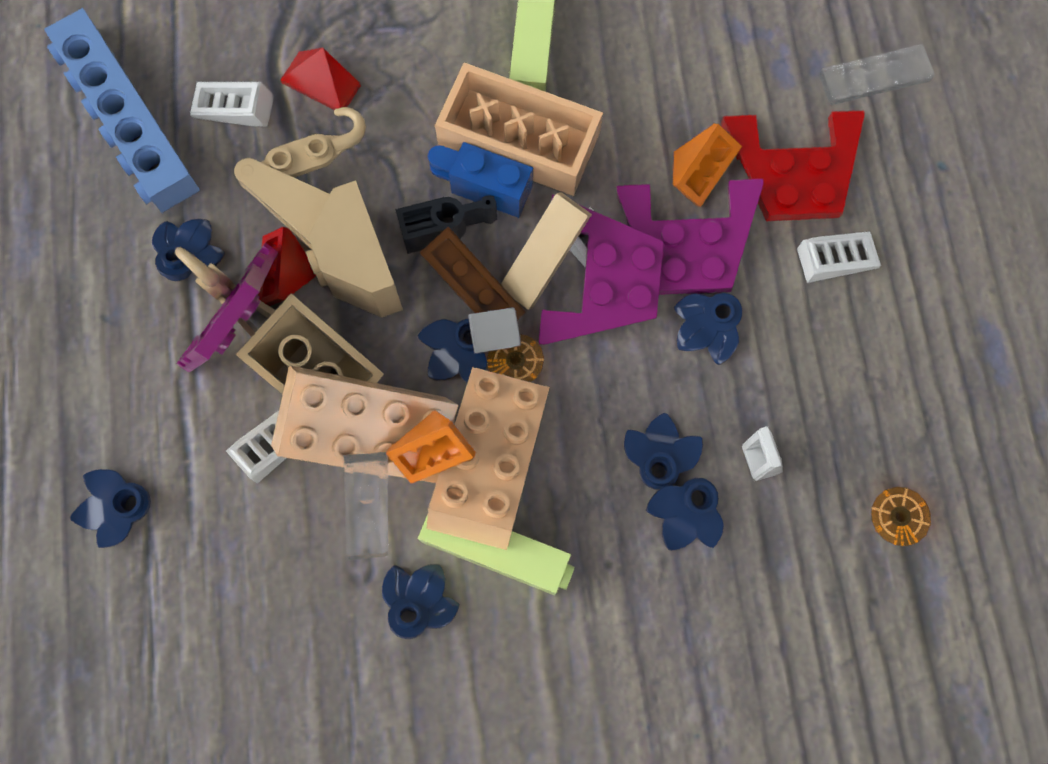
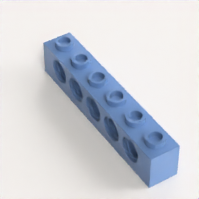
[44,8,200,213]

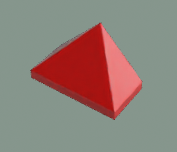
[280,47,361,110]
[258,226,317,306]

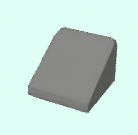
[468,307,521,353]

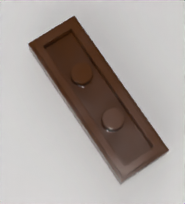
[419,227,526,321]

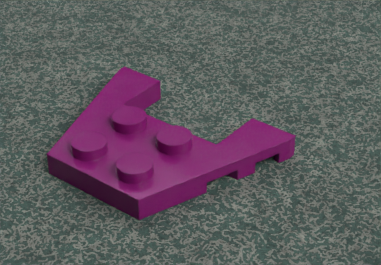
[617,179,763,295]
[538,195,664,345]
[176,243,278,373]

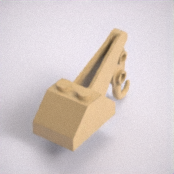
[234,107,403,318]
[175,247,384,394]

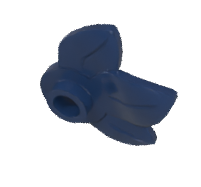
[152,219,225,281]
[674,293,743,365]
[418,318,487,383]
[624,413,703,490]
[70,469,151,548]
[646,478,724,551]
[382,564,460,639]

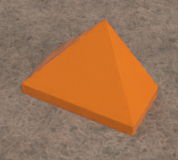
[673,124,742,207]
[386,410,476,484]

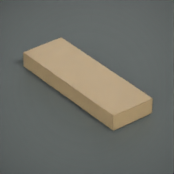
[501,192,592,310]

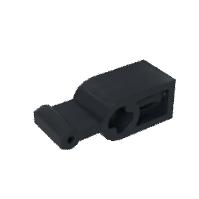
[395,195,497,254]

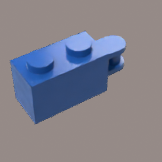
[428,142,533,218]

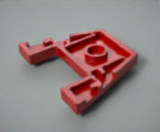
[721,110,865,221]

